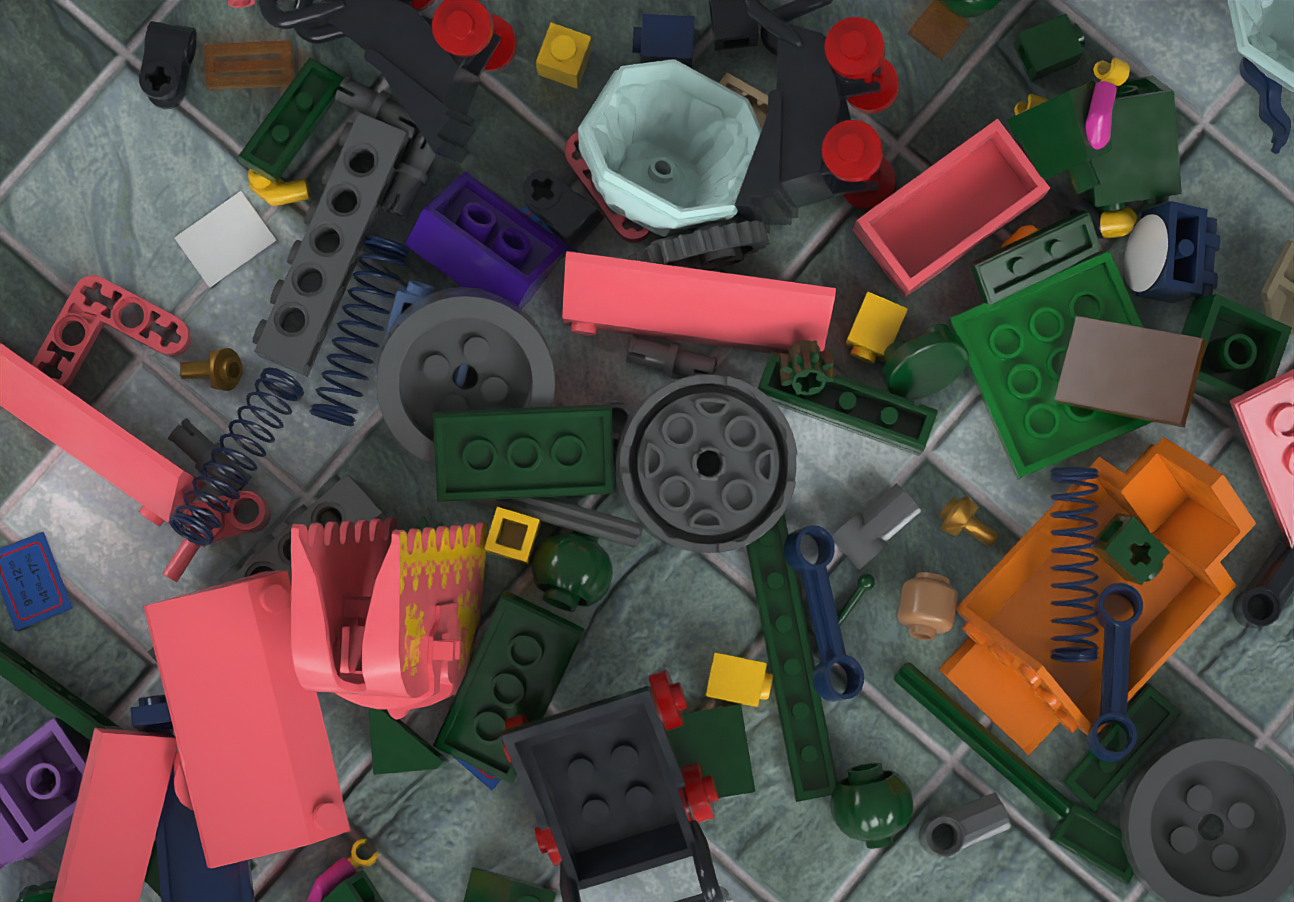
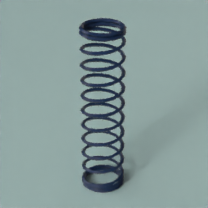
[309,235,410,427]
[169,367,304,546]
[1050,467,1099,662]

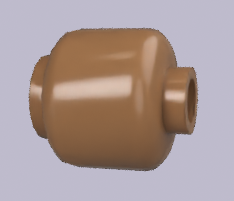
[897,572,958,641]

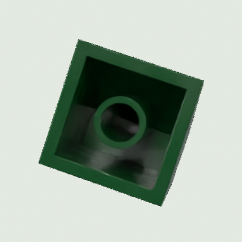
[1068,75,1182,211]

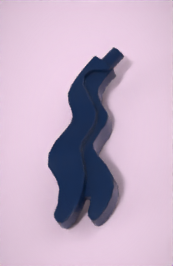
[1239,57,1291,154]

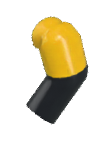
[1069,198,1137,239]

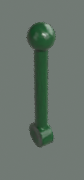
[814,574,875,650]

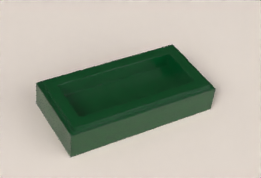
[1049,801,1134,885]

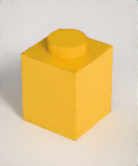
[536,22,593,89]
[844,292,908,364]
[484,507,542,565]
[705,652,773,707]

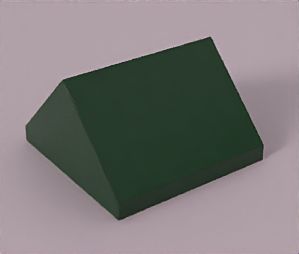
[368,708,450,775]

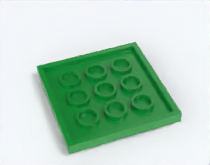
[948,251,1153,480]

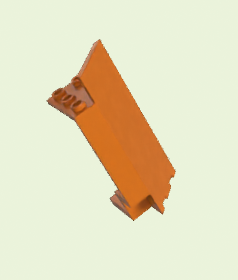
[938,437,1256,756]

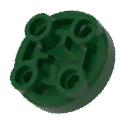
[882,324,969,400]

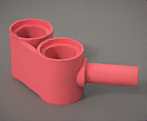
[162,491,271,582]

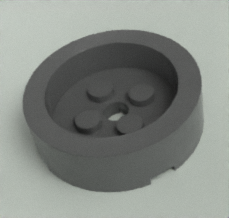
[376,287,555,466]
[615,375,798,553]
[1119,738,1294,902]

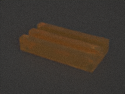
[204,40,294,90]

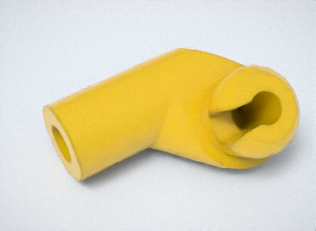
[247,169,311,206]

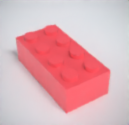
[853,118,1050,299]

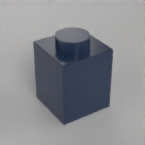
[632,14,695,69]

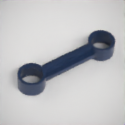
[784,525,864,702]
[1087,583,1143,762]

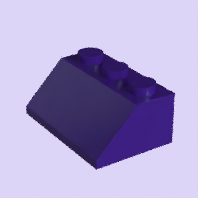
[405,172,569,308]

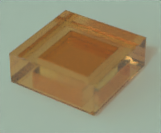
[908,0,969,60]

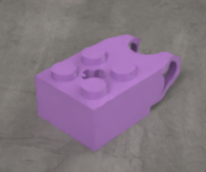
[0,718,90,870]

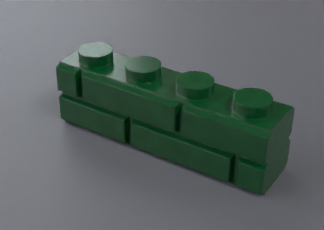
[758,350,938,456]

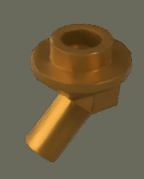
[180,348,243,391]
[939,494,998,546]

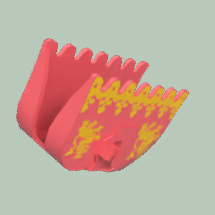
[291,517,488,719]

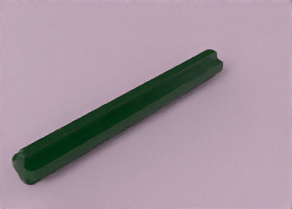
[894,662,1072,821]

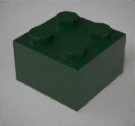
[1181,294,1292,410]

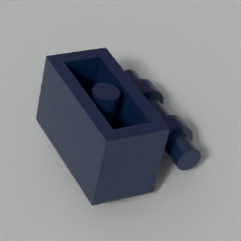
[1136,201,1220,304]

